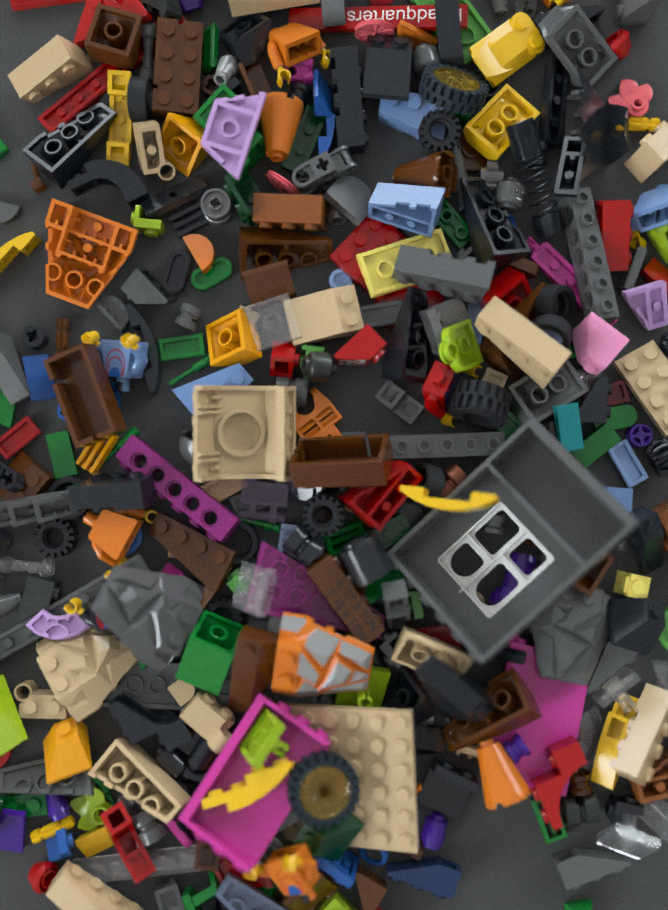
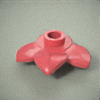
[607,79,653,117]

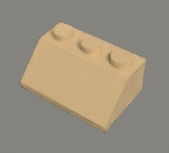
[391,626,473,674]

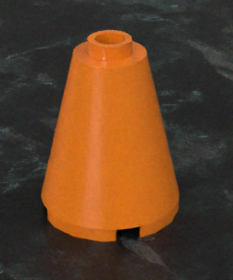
[260,92,304,162]
[477,738,532,810]

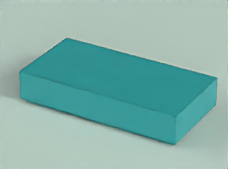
[553,402,584,451]

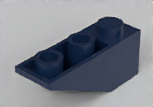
[385,856,462,900]

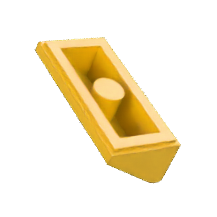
[74,825,113,858]

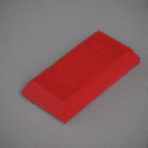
[0,415,42,461]

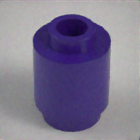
[421,812,448,850]

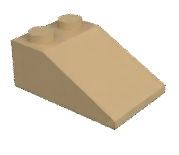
[283,284,364,346]

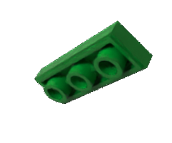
[437,198,471,251]

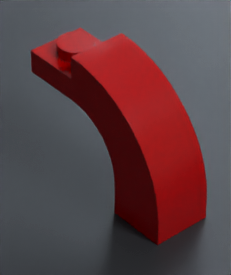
[100,801,157,885]

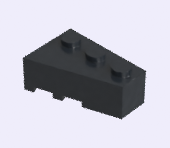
[67,471,157,514]

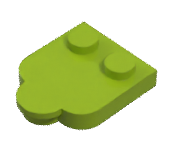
[439,318,484,373]

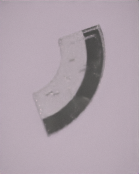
[578,703,604,770]

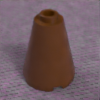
[393,150,458,198]

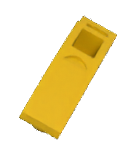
[591,691,639,791]
[201,757,296,812]

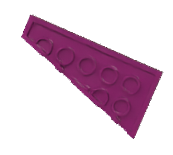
[245,540,386,639]

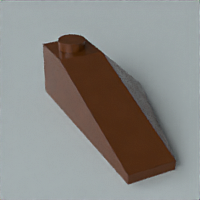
[238,227,333,280]
[479,282,547,381]
[228,625,279,713]
[442,667,542,752]

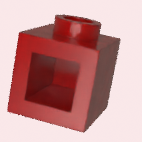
[269,341,300,378]

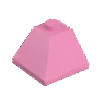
[572,312,630,376]

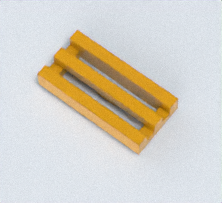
[75,435,119,473]

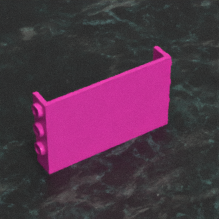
[493,637,588,797]
[178,693,333,873]

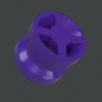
[625,424,653,447]
[502,733,531,764]

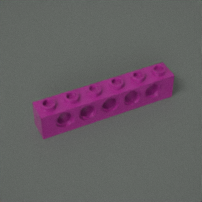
[115,435,242,543]

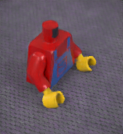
[422,361,482,428]

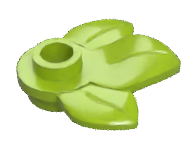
[70,786,113,831]

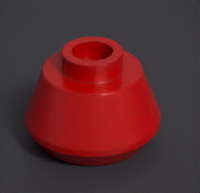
[605,29,631,61]
[28,861,59,894]

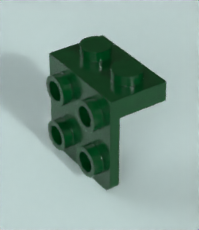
[223,174,261,227]

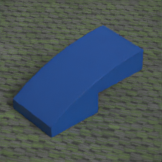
[318,113,335,162]

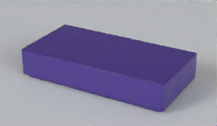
[0,808,27,853]

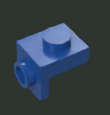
[46,828,75,862]

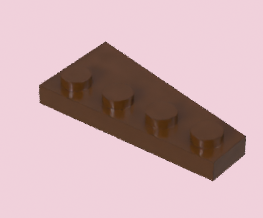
[148,512,238,594]

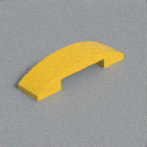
[106,70,134,166]
[0,231,42,274]
[400,485,500,512]

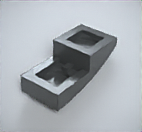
[375,379,426,426]

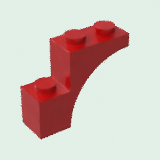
[530,735,587,831]

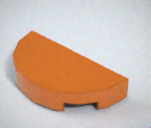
[397,19,437,51]
[182,234,216,275]

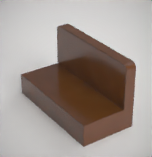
[238,62,272,96]

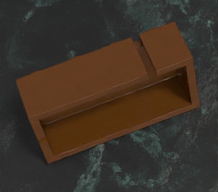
[152,17,204,119]
[43,343,128,448]
[288,434,394,489]

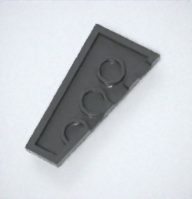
[0,749,94,796]

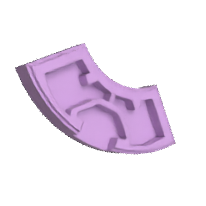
[26,609,91,640]

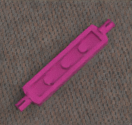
[526,236,618,326]

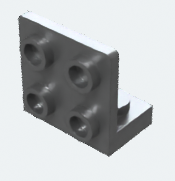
[419,297,469,355]

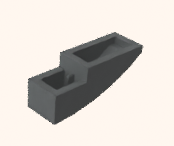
[381,579,411,633]

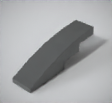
[0,490,85,528]

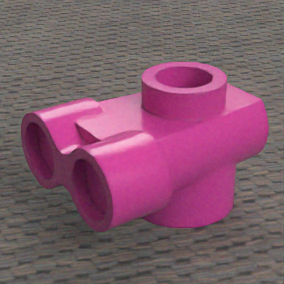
[282,58,313,85]

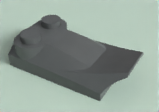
[538,4,618,90]

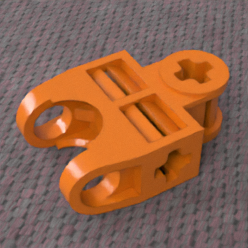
[296,387,343,438]

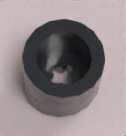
[339,533,394,587]

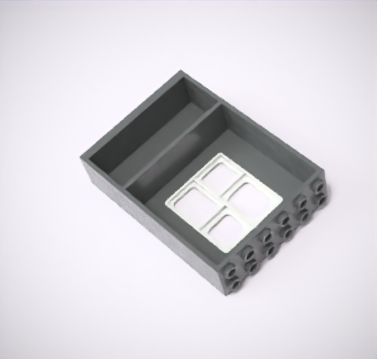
[387,416,640,664]

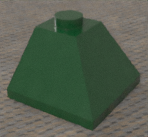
[293,794,365,860]

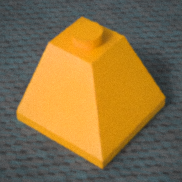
[161,112,209,177]
[206,308,263,367]
[43,717,93,785]

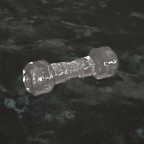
[0,555,55,578]

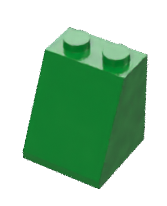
[175,610,244,696]

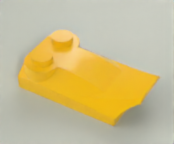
[468,12,545,88]
[463,84,540,161]

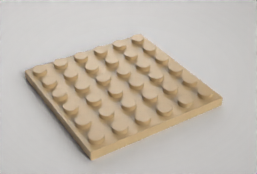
[277,702,419,854]

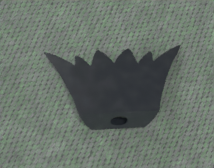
[575,62,630,182]

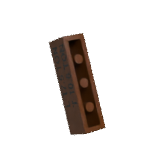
[304,553,385,644]

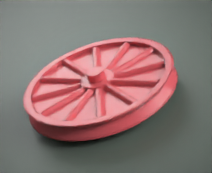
[354,19,395,43]
[265,170,301,195]

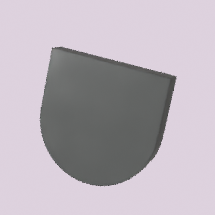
[323,176,372,227]

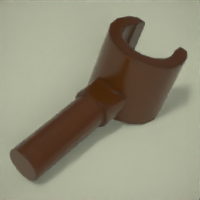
[29,162,46,194]

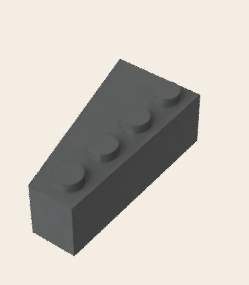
[391,244,496,303]

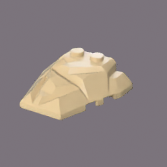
[36,627,138,722]

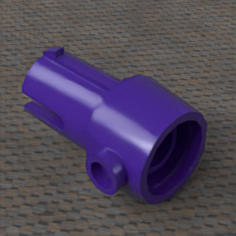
[489,552,537,605]

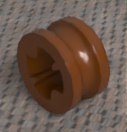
[202,75,220,98]

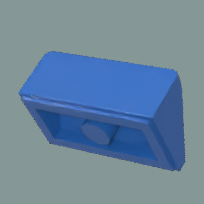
[313,69,332,116]
[22,354,57,402]

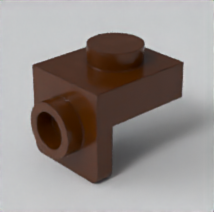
[193,839,220,871]

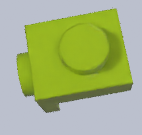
[131,205,165,237]

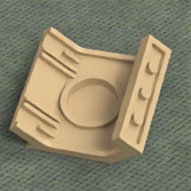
[192,385,296,482]

